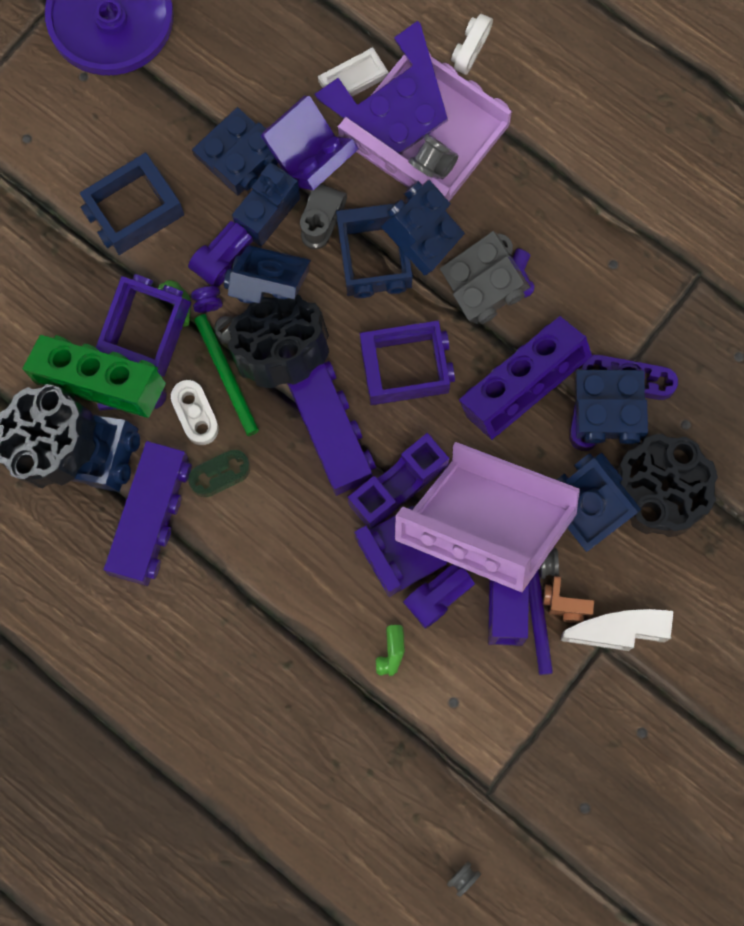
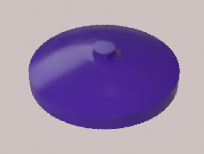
[45,0,174,76]

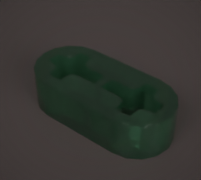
[188,450,251,498]

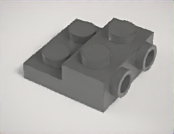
[440,231,530,324]

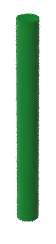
[194,314,259,436]

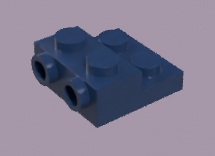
[192,107,278,196]
[381,179,465,276]
[224,245,311,303]
[575,370,648,444]
[71,415,140,492]
[556,453,642,552]

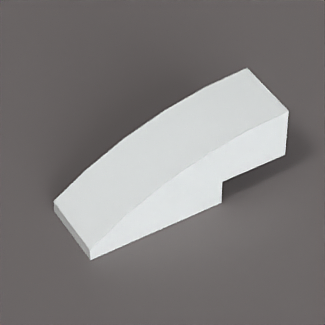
[560,609,673,651]

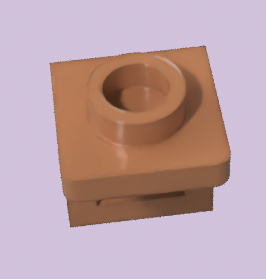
[543,576,594,623]

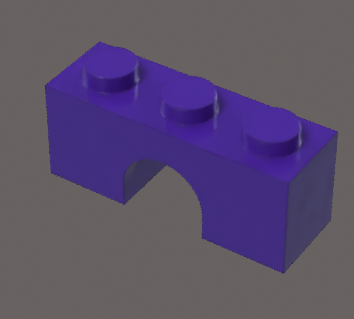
[348,433,449,530]

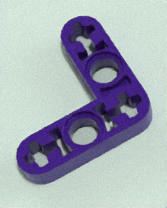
[569,355,678,451]

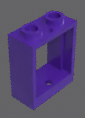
[96,274,191,377]
[360,320,455,405]
[488,579,529,646]

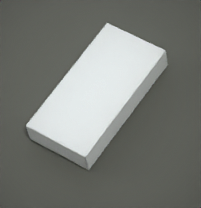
[318,47,389,97]

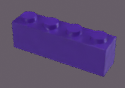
[287,361,376,496]
[104,441,192,586]

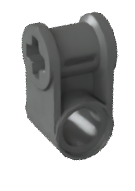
[408,134,459,179]
[300,184,347,250]

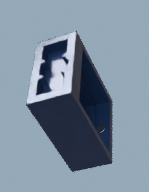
[80,152,184,255]
[336,203,412,298]

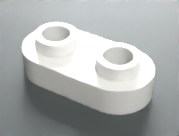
[451,14,493,75]
[171,380,219,445]

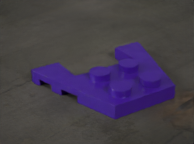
[314,21,448,154]

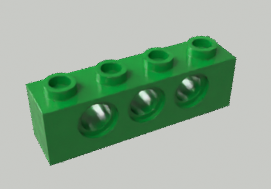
[22,335,166,418]

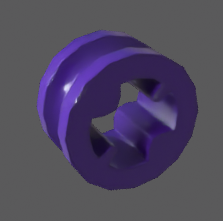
[191,286,223,313]

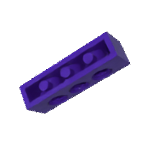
[459,316,592,440]

